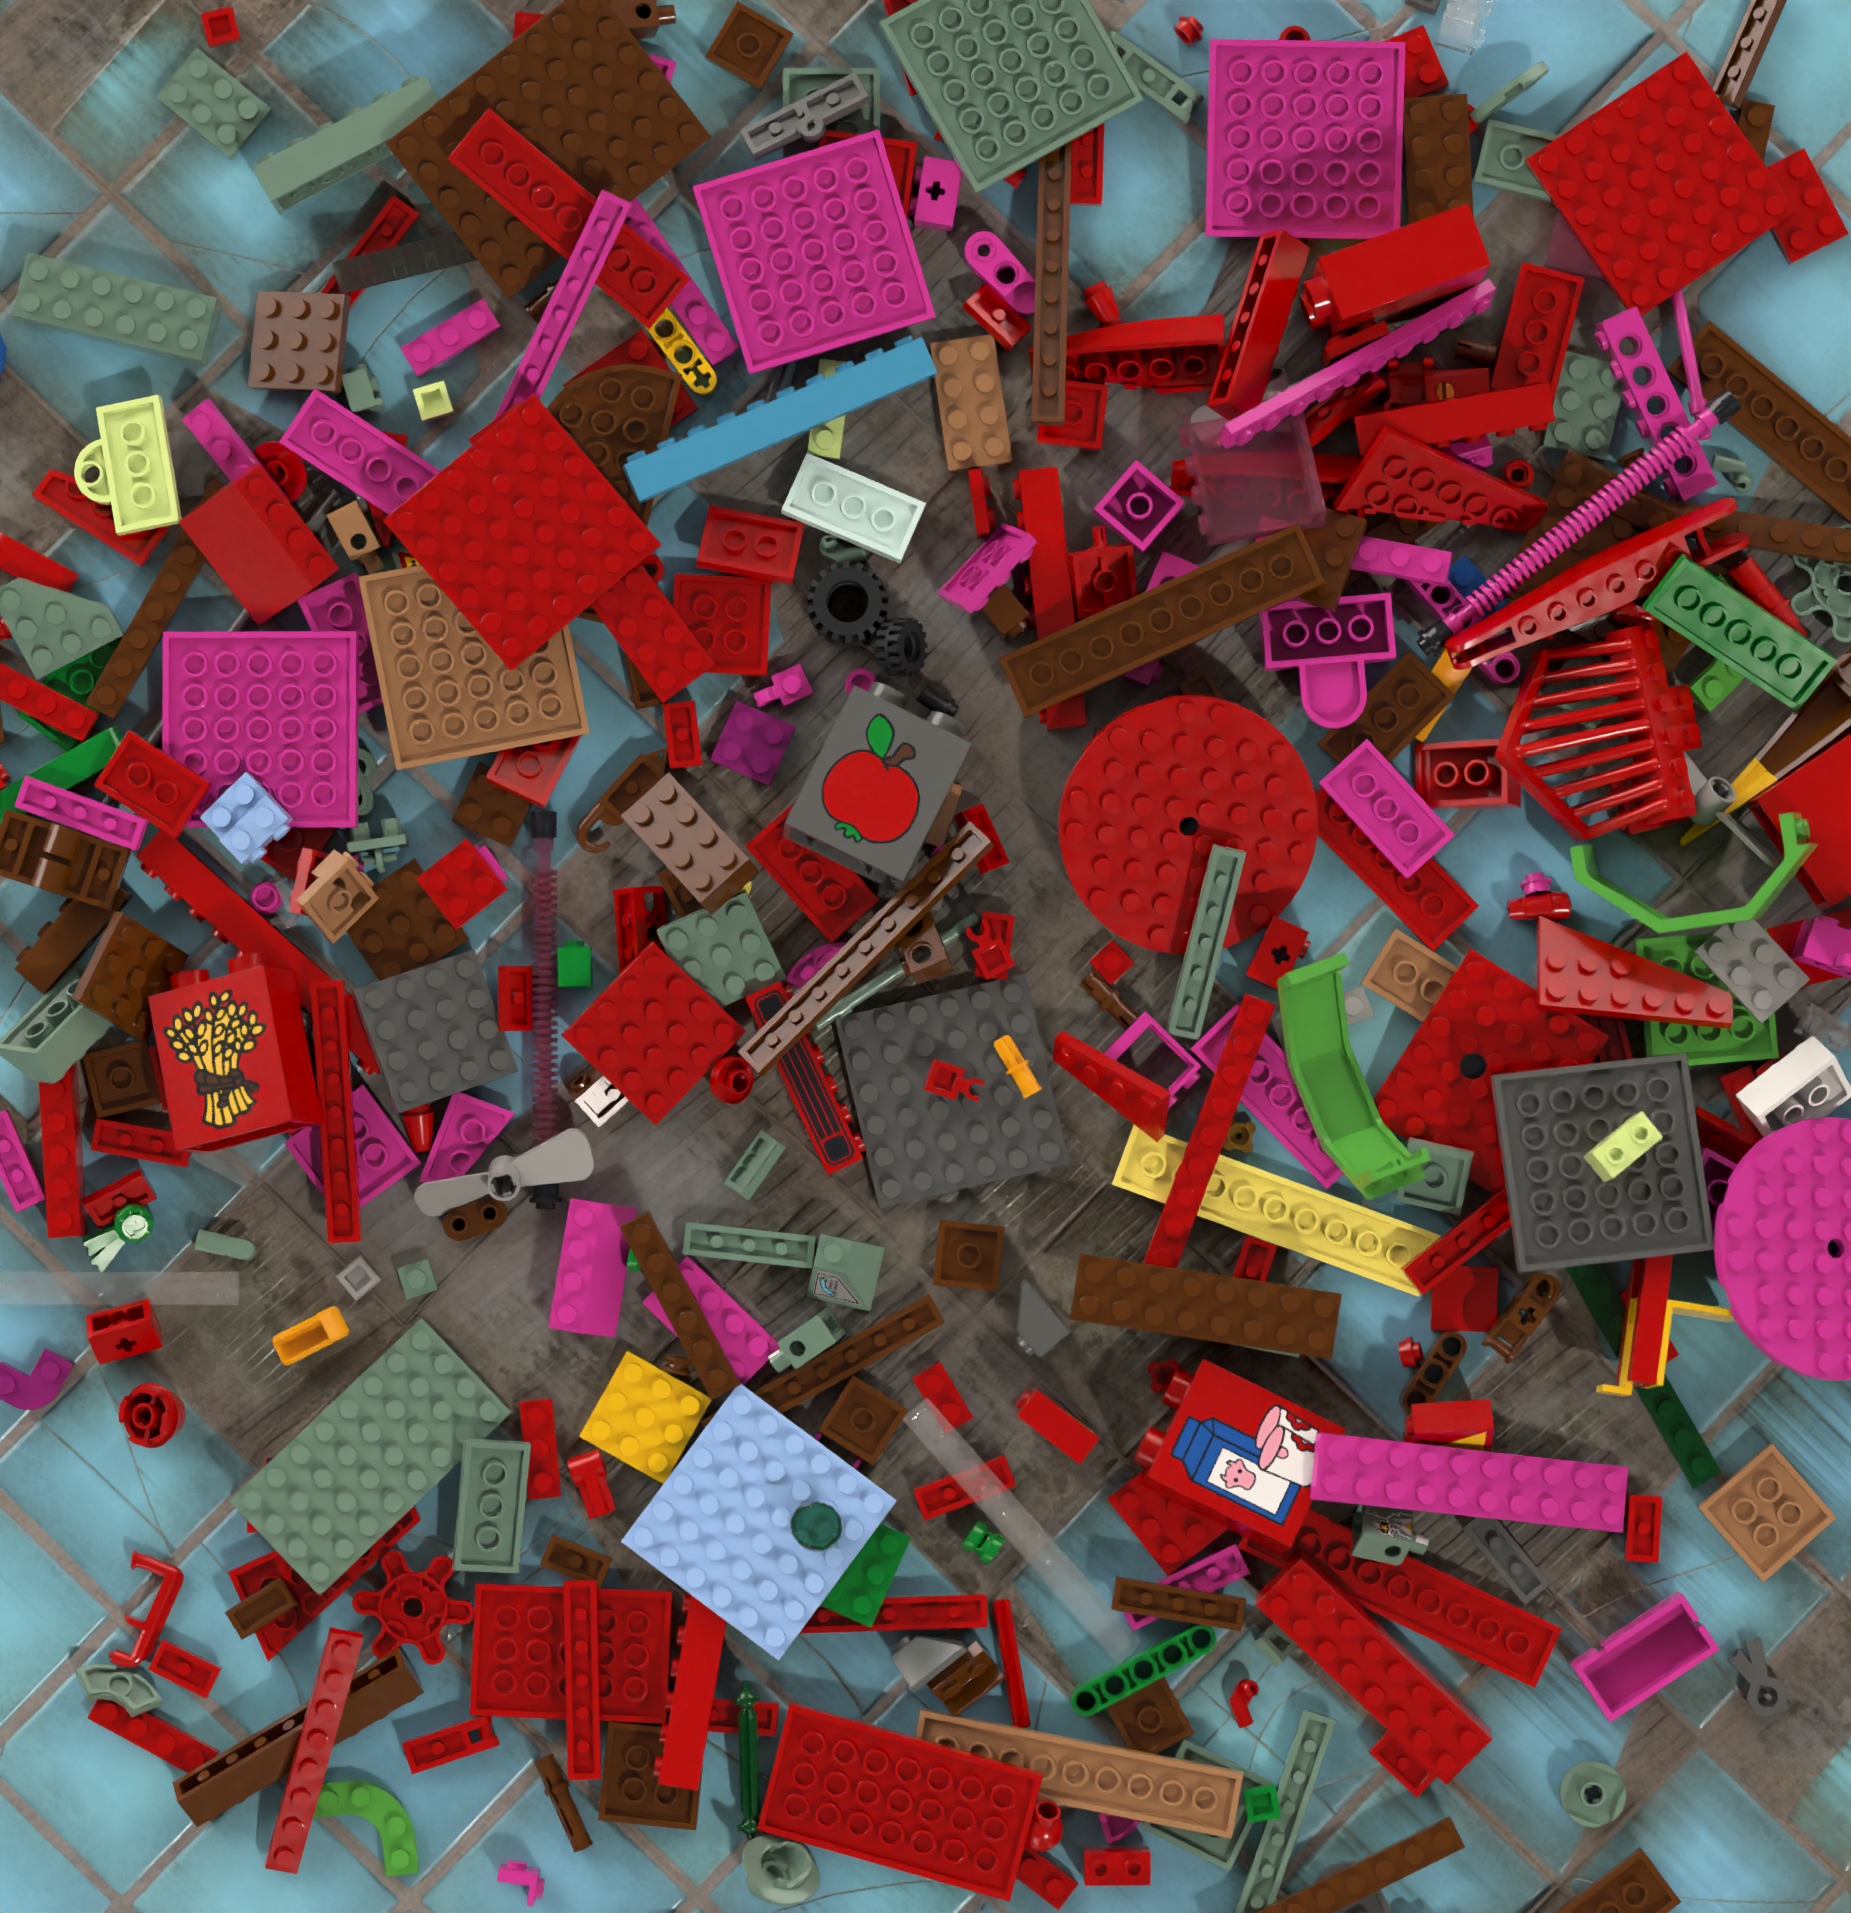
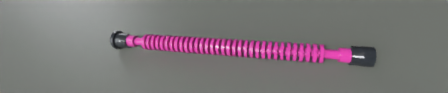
[1416,389,1741,657]

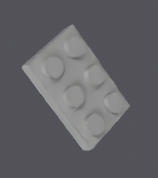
[1694,920,1810,1024]

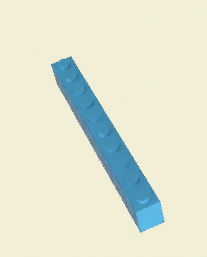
[622,335,938,504]

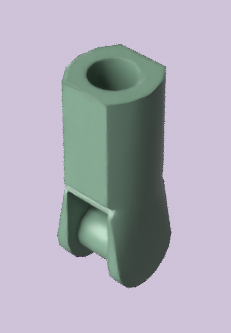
[195,1229,256,1261]

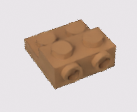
[296,849,379,944]

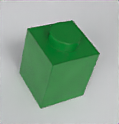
[557,941,593,988]

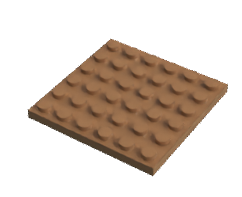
[358,565,590,770]

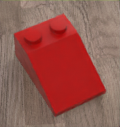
[1415,738,1521,809]

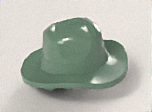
[742,1834,820,1906]

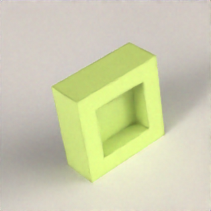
[413,380,454,423]

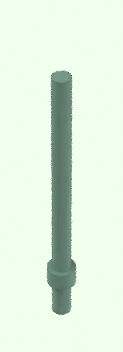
[815,912,981,1030]

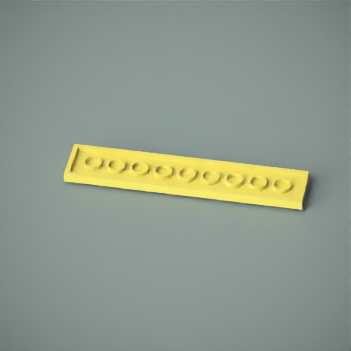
[1112,1124,1441,1297]

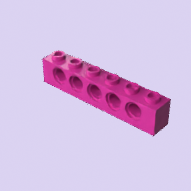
[1594,307,1718,501]

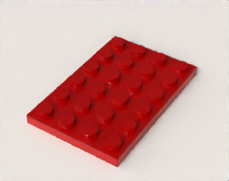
[470,1582,673,1724]

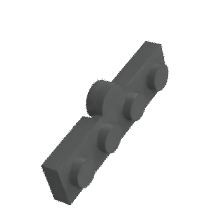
[740,72,871,161]

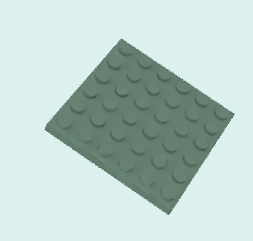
[878,0,1144,195]

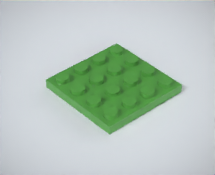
[1635,928,1779,1066]

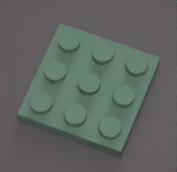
[783,68,880,158]
[657,889,787,1008]
[1141,1739,1273,1872]

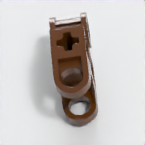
[1481,1273,1561,1364]

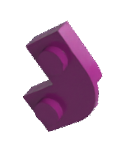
[0,1348,75,1410]

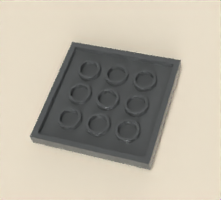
[351,949,518,1115]

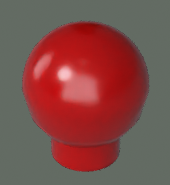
[1025,1800,1063,1851]

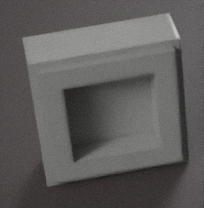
[335,1255,382,1301]

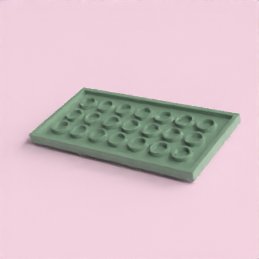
[229,1318,511,1596]

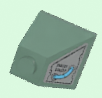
[807,1233,885,1311]

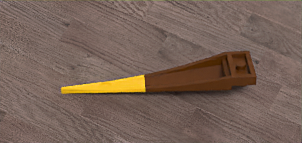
[1680,648,1851,846]

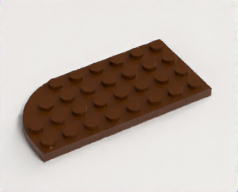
[546,364,682,624]

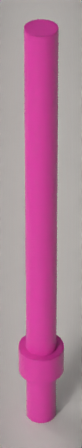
[1670,290,1711,441]

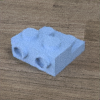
[200,772,293,864]

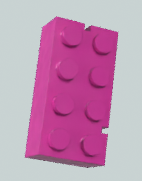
[1569,1591,1720,1723]

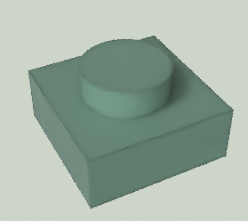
[397,1259,439,1300]
[1254,1622,1297,1667]

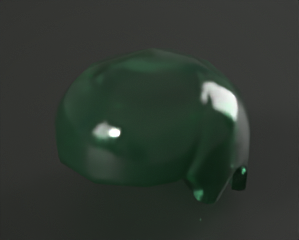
[790,1501,843,1552]

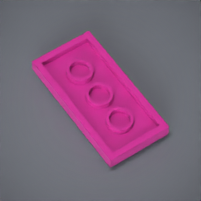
[297,572,383,715]
[1318,739,1455,879]
[642,1256,780,1390]

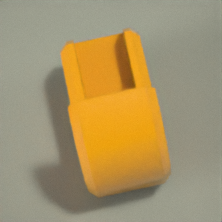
[272,1306,350,1366]

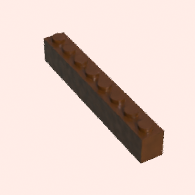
[173,1648,424,1827]

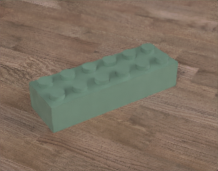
[252,75,439,214]
[12,252,223,367]

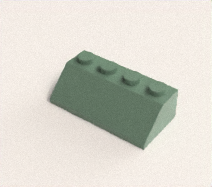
[0,964,112,1084]

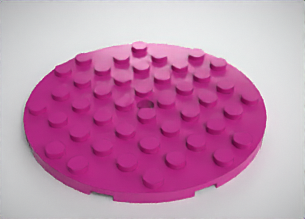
[1714,1117,1851,1381]

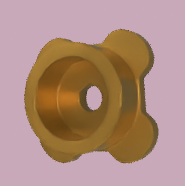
[1222,1119,1256,1153]

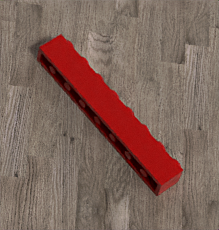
[1013,467,1087,731]

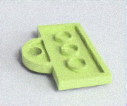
[74,395,182,536]

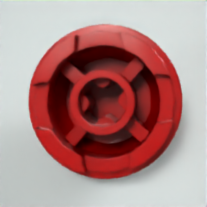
[119,1382,186,1448]

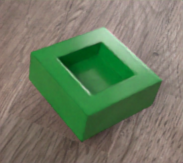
[1242,1783,1281,1823]

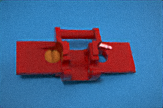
[1346,357,1490,421]

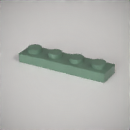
[682,1222,816,1269]

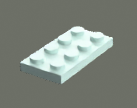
[781,453,926,564]

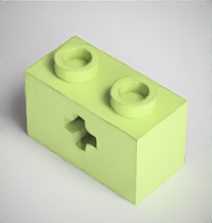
[1583,1111,1663,1182]

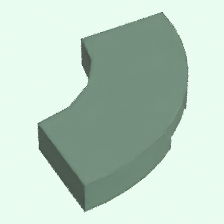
[1469,60,1549,123]
[75,1664,162,1717]

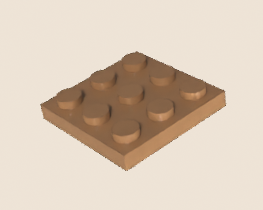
[1697,1443,1837,1582]

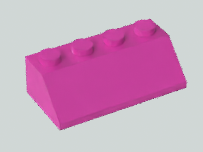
[548,1198,637,1337]

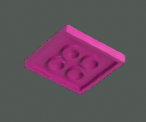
[937,522,1038,614]
[284,1084,422,1208]

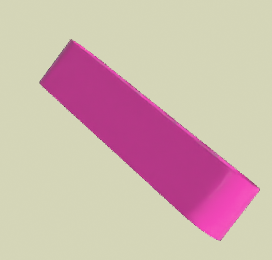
[1403,579,1520,686]

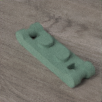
[1108,30,1205,125]

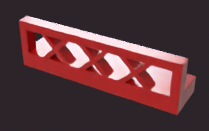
[613,886,667,973]

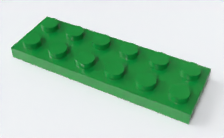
[1642,554,1837,712]

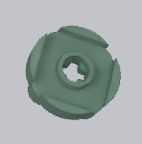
[1559,1760,1626,1828]

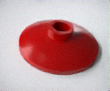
[252,441,307,503]

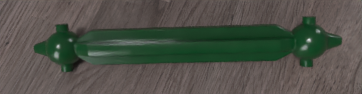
[734,1683,760,1841]

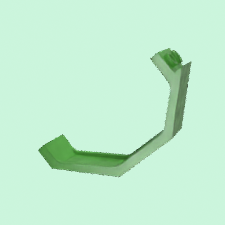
[1570,812,1818,933]
[1277,952,1431,1200]

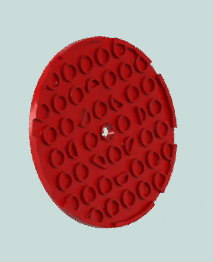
[1058,695,1318,954]

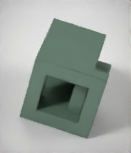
[342,364,386,417]

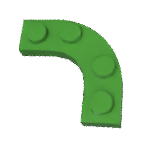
[1688,574,1744,712]
[314,1780,420,1877]

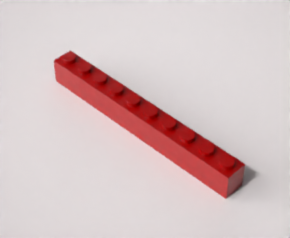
[136,830,381,1075]

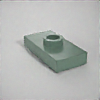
[724,1130,786,1201]

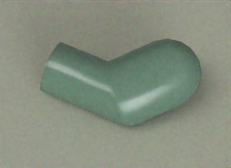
[1711,453,1753,493]
[819,535,867,565]

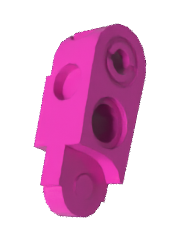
[964,231,1035,316]

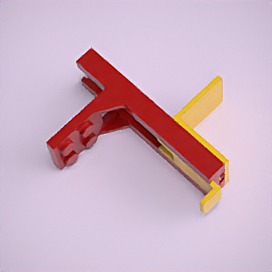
[1596,1255,1735,1397]

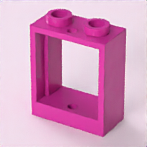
[1104,1011,1201,1109]

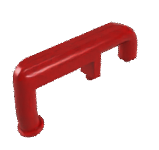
[108,1550,184,1668]

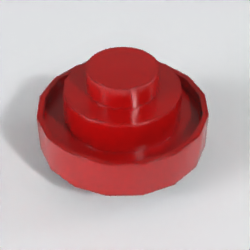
[710,1056,754,1105]

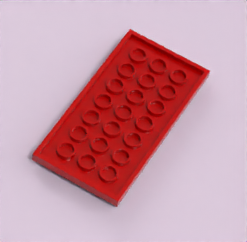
[757,1702,1044,1902]

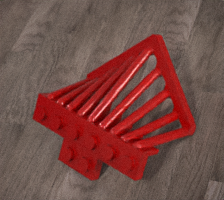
[1495,624,1702,842]

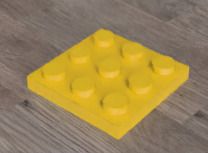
[579,1350,712,1484]

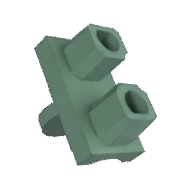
[347,818,410,873]

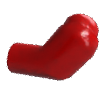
[1229,1679,1259,1728]

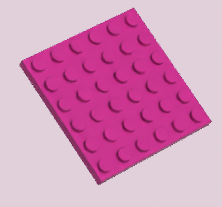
[1205,39,1405,239]
[692,129,936,375]
[162,631,359,828]

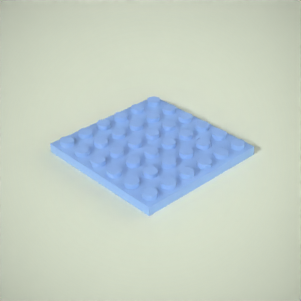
[621,1383,897,1660]

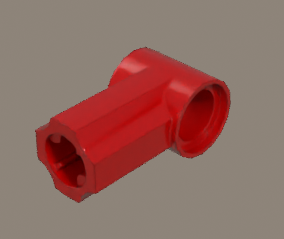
[567,1449,616,1519]

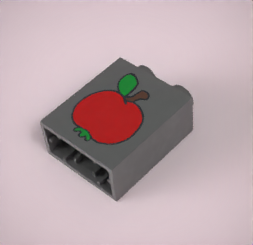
[782,682,972,893]

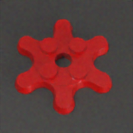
[352,1550,474,1665]

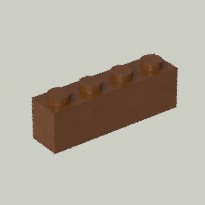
[14,885,134,994]

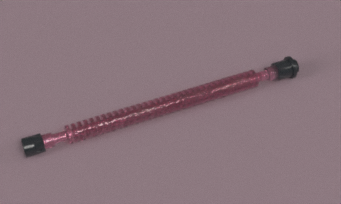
[529,811,562,1209]

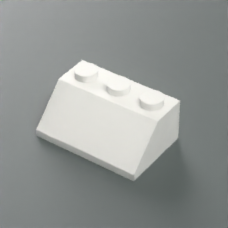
[1736,1035,1851,1137]

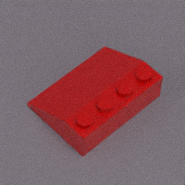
[178,463,340,626]

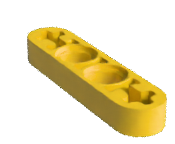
[643,308,717,396]

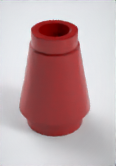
[1082,280,1122,327]
[401,1103,434,1152]

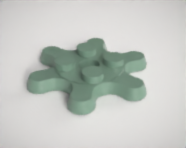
[1790,523,1851,643]

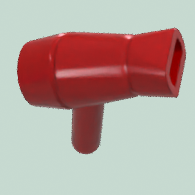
[1507,891,1572,924]

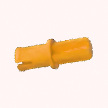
[994,1035,1042,1099]

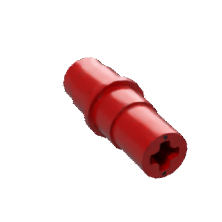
[1727,555,1807,637]

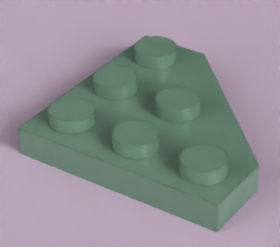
[0,577,124,680]

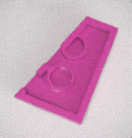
[419,1092,516,1183]

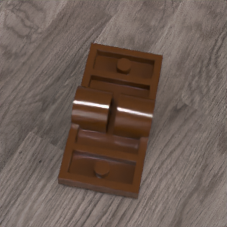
[0,809,132,911]

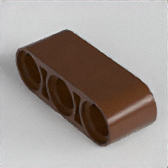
[1399,1331,1467,1414]

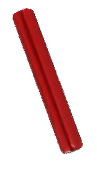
[993,1599,1031,1728]

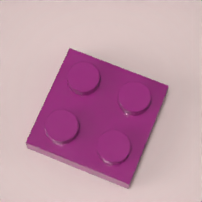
[710,701,796,787]

